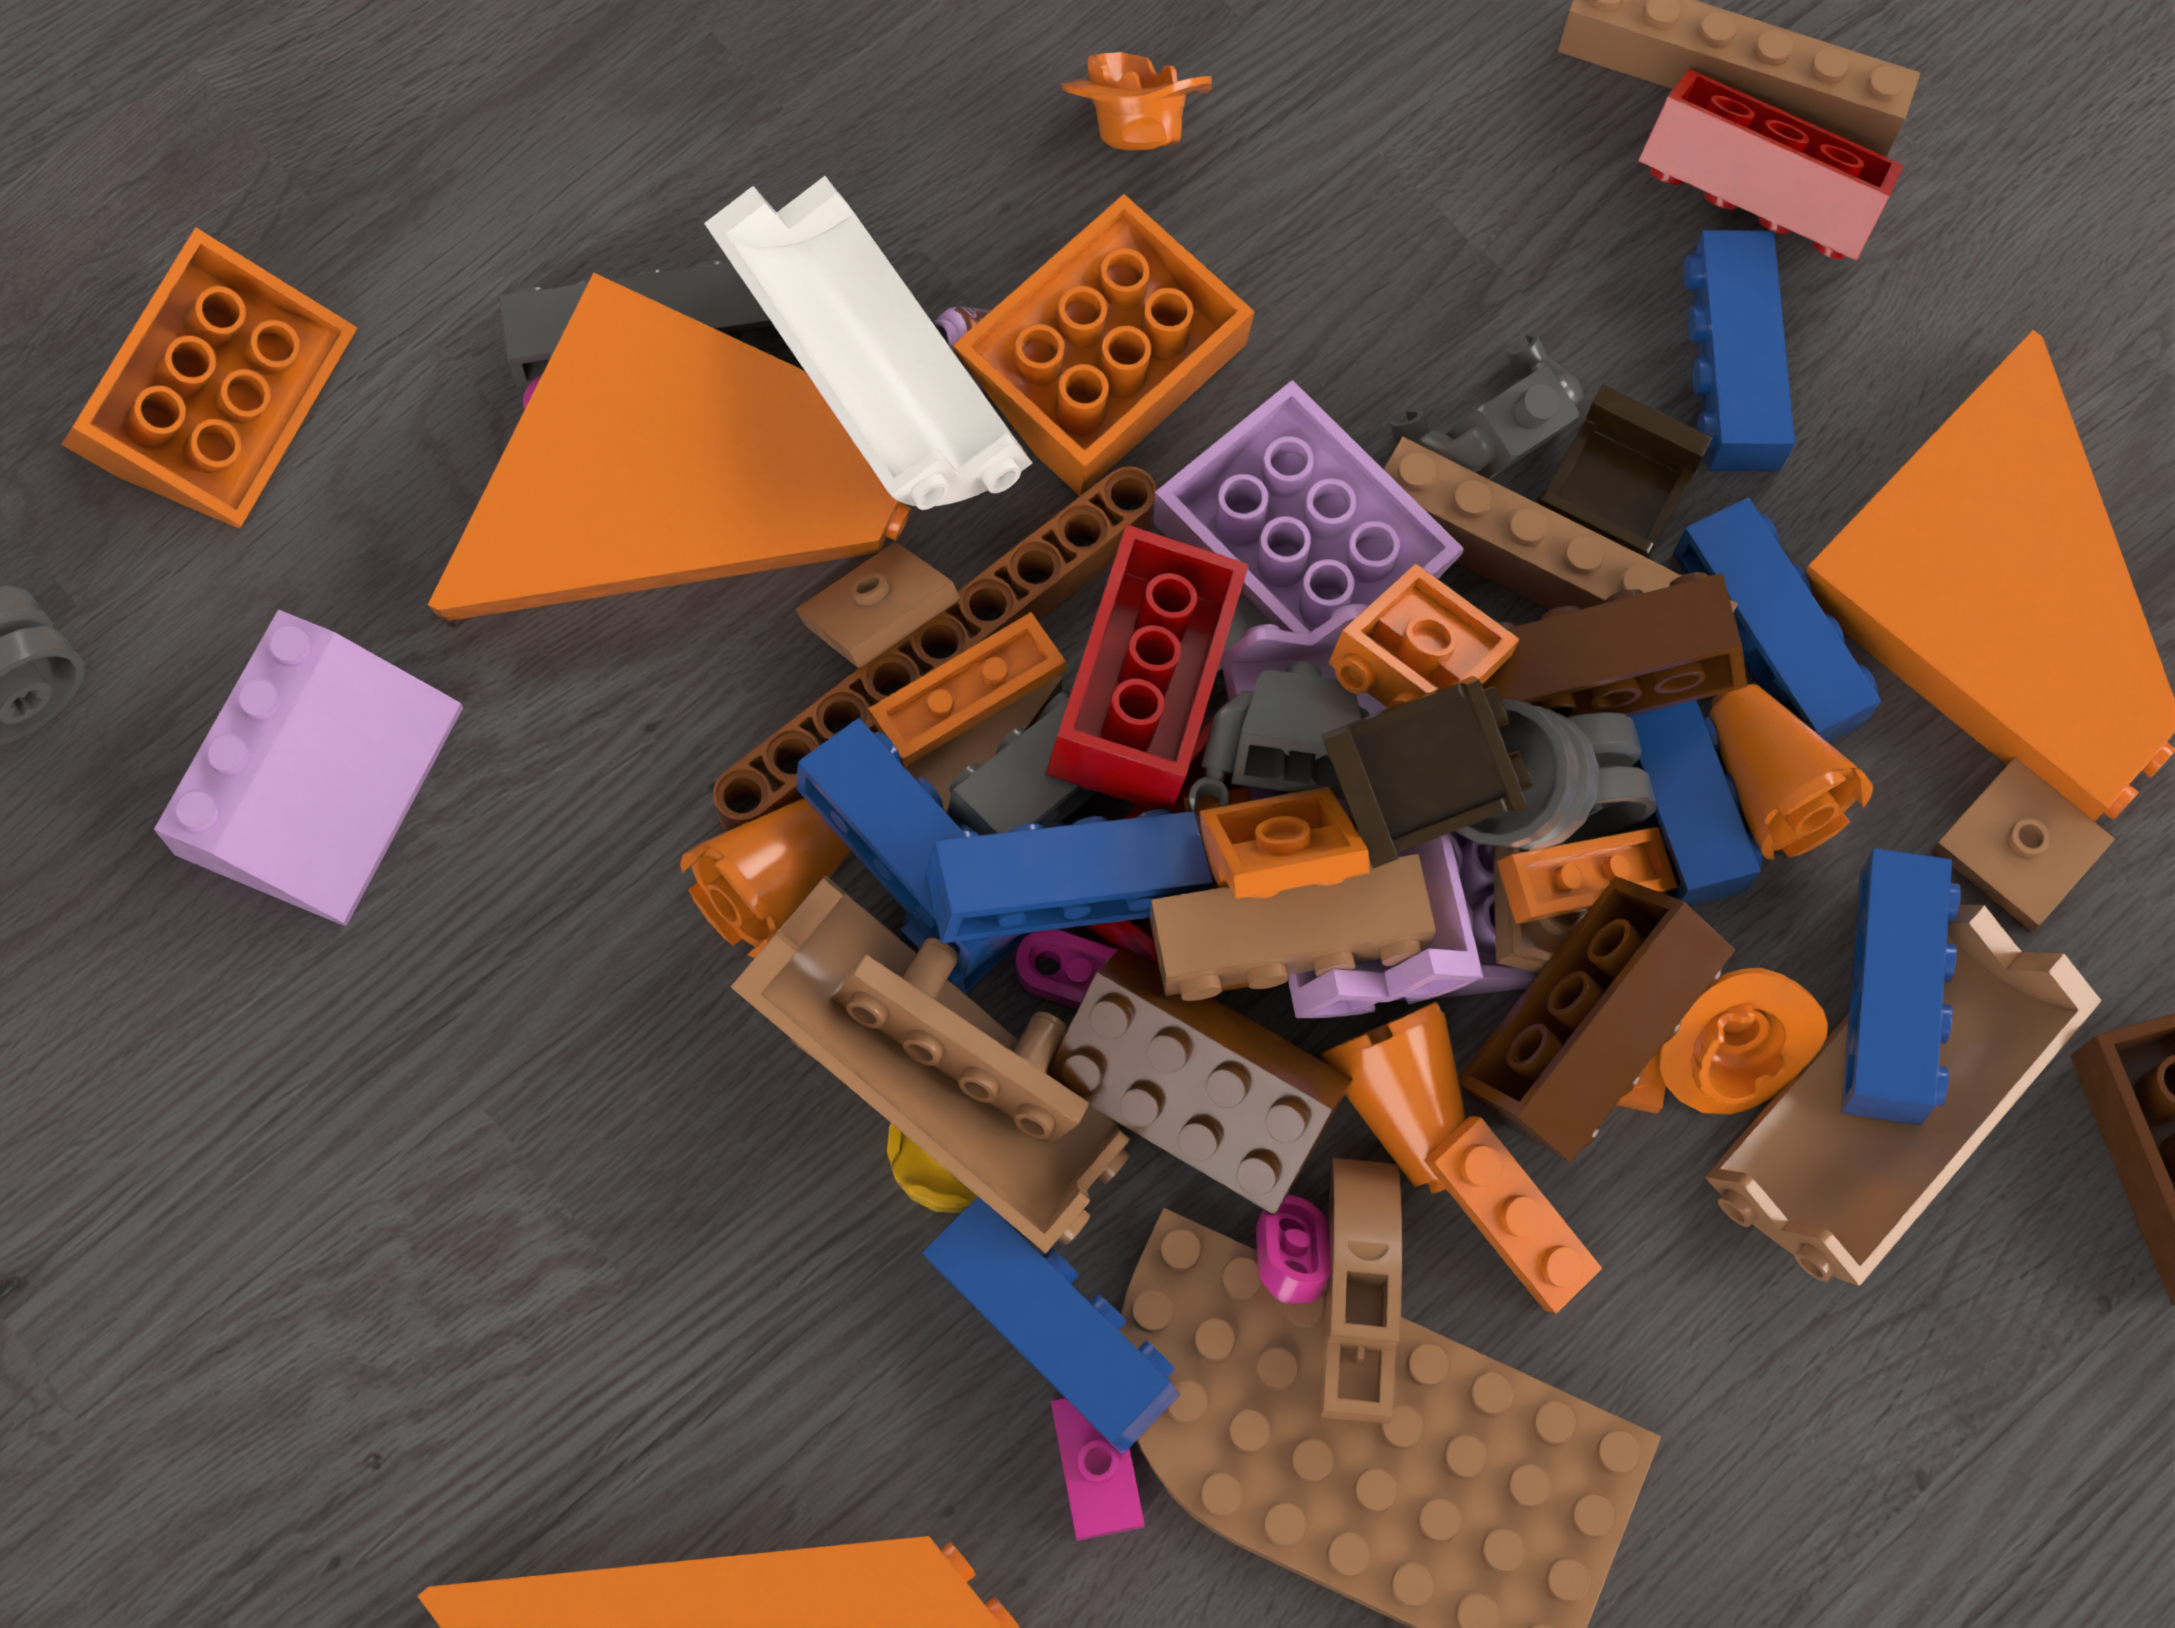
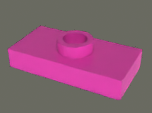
[1051,1398,1145,1541]

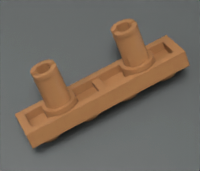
[832,938,1090,1144]

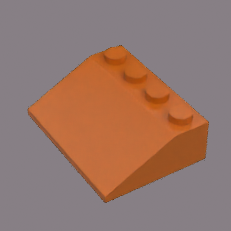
[953,194,1255,496]
[61,227,358,529]

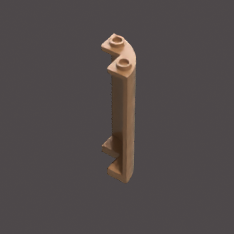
[731,875,1130,1253]
[1705,905,2102,1286]

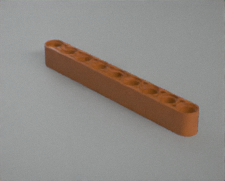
[713,466,1157,832]

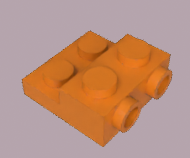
[1328,564,1520,708]
[1200,786,1370,899]

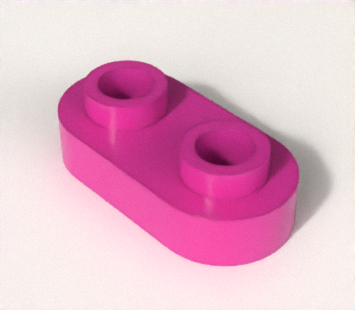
[1016,929,1118,1010]
[1256,1195,1331,1304]

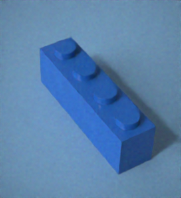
[1683,230,1795,472]
[1673,497,1882,743]
[1630,700,1762,907]
[796,718,1020,977]
[925,809,1213,943]
[1841,848,1960,1126]
[922,1197,1180,1455]

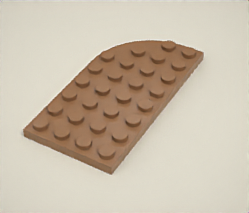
[1119,1208,1662,1628]

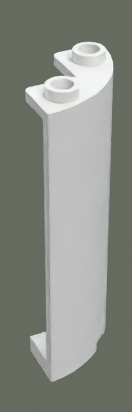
[704,176,1033,510]

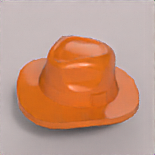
[1061,52,1212,151]
[1658,968,1828,1115]

